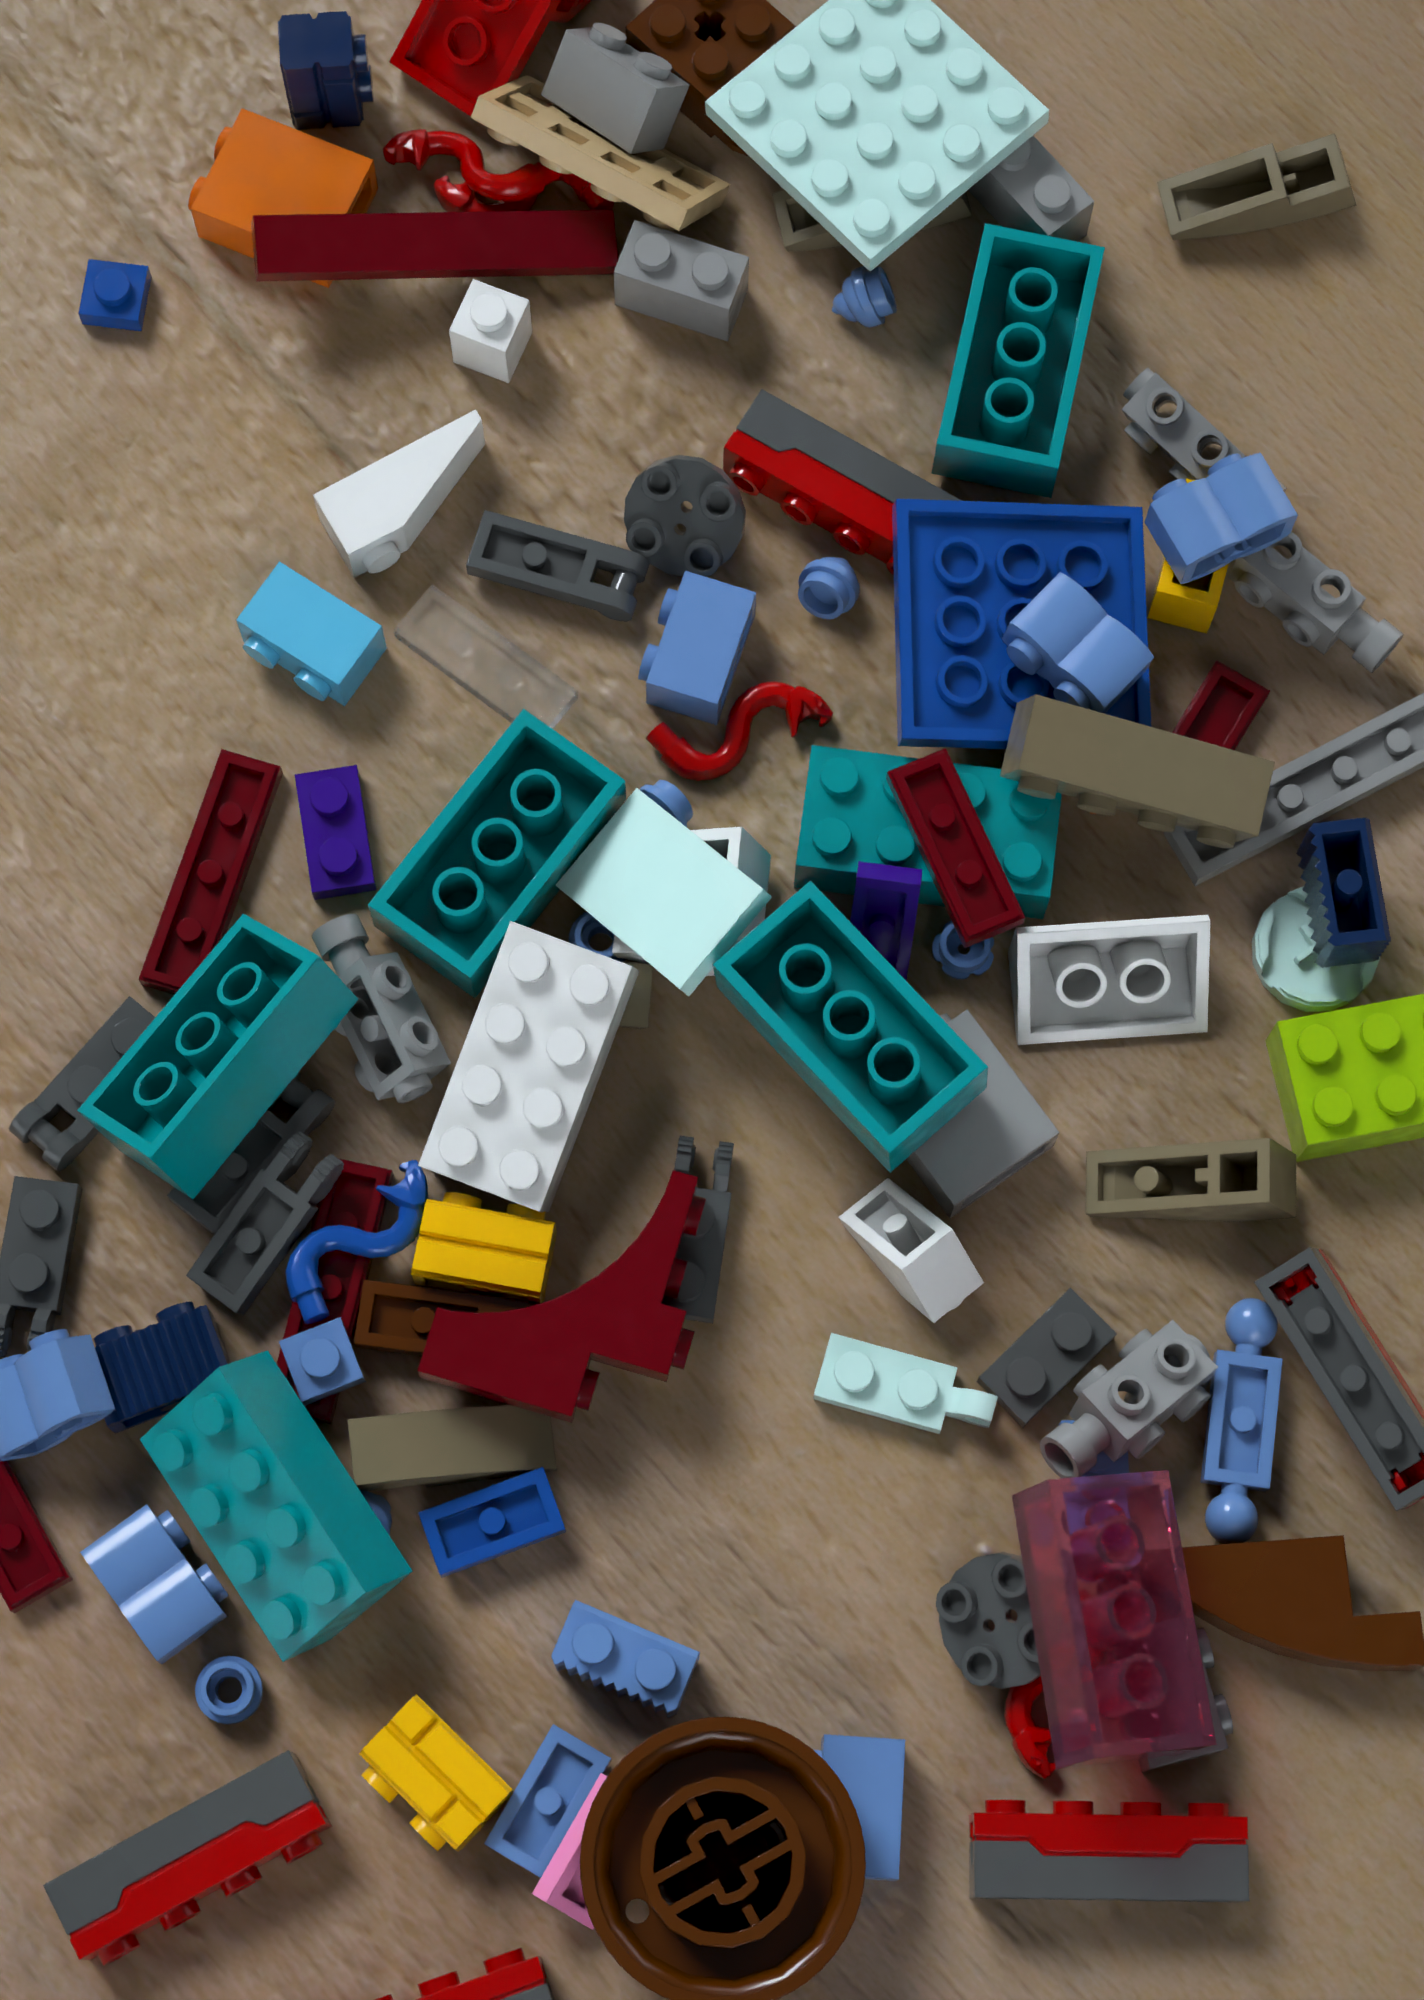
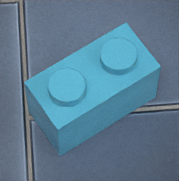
[236,561,387,706]

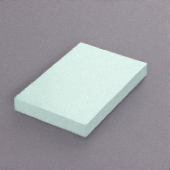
[556,788,772,997]

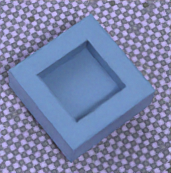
[279,1317,366,1406]

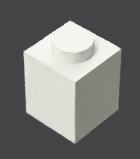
[449,279,532,383]

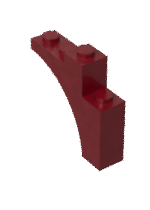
[417,1170,706,1423]

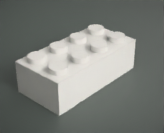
[418,921,639,1212]

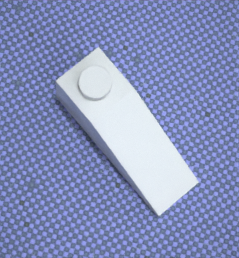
[313,409,485,578]

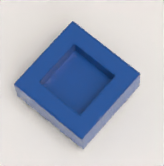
[78,259,152,331]

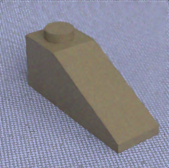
[1086,1138,1296,1222]

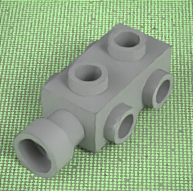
[1122,368,1287,492]
[1229,532,1404,673]
[312,914,451,1103]
[1040,1320,1218,1482]

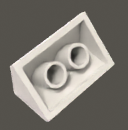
[1008,915,1210,1045]

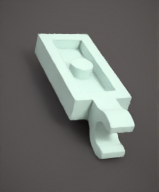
[814,1333,998,1434]

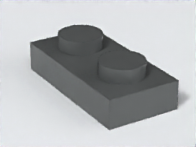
[977,1288,1117,1428]

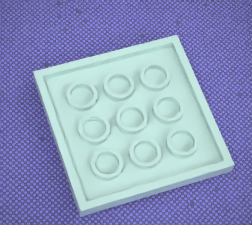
[705,0,1049,271]

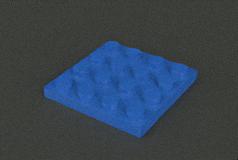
[892,499,1152,749]

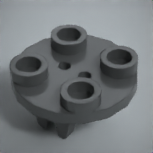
[624,455,746,577]
[936,1552,1068,1689]

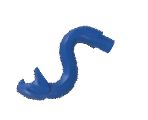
[285,1160,429,1324]

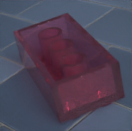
[1012,1470,1217,1769]

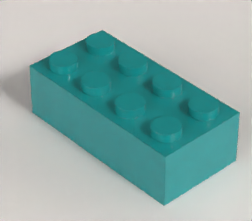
[932,223,1105,498]
[368,709,626,998]
[794,745,1062,919]
[712,880,988,1173]
[77,913,359,1199]
[140,1350,413,1662]

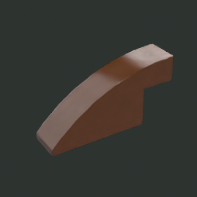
[1136,1535,1424,1671]

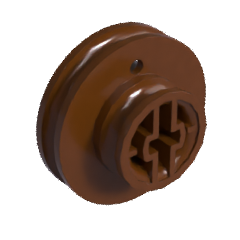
[580,1716,866,2000]

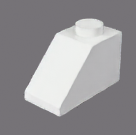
[839,1178,984,1323]

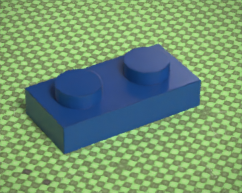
[418,1467,566,1578]

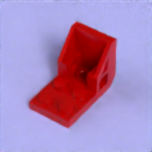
[389,0,592,126]

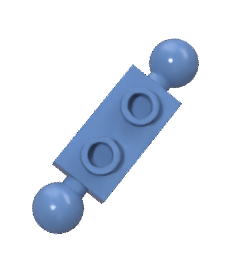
[1200,1298,1283,1544]

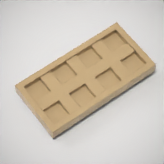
[471,75,731,231]

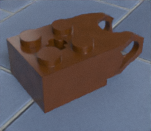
[625,0,796,157]

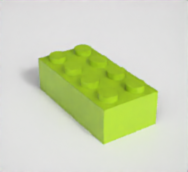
[1265,994,1424,1162]

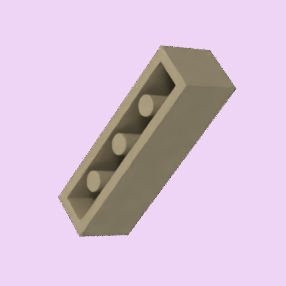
[1000,694,1275,848]

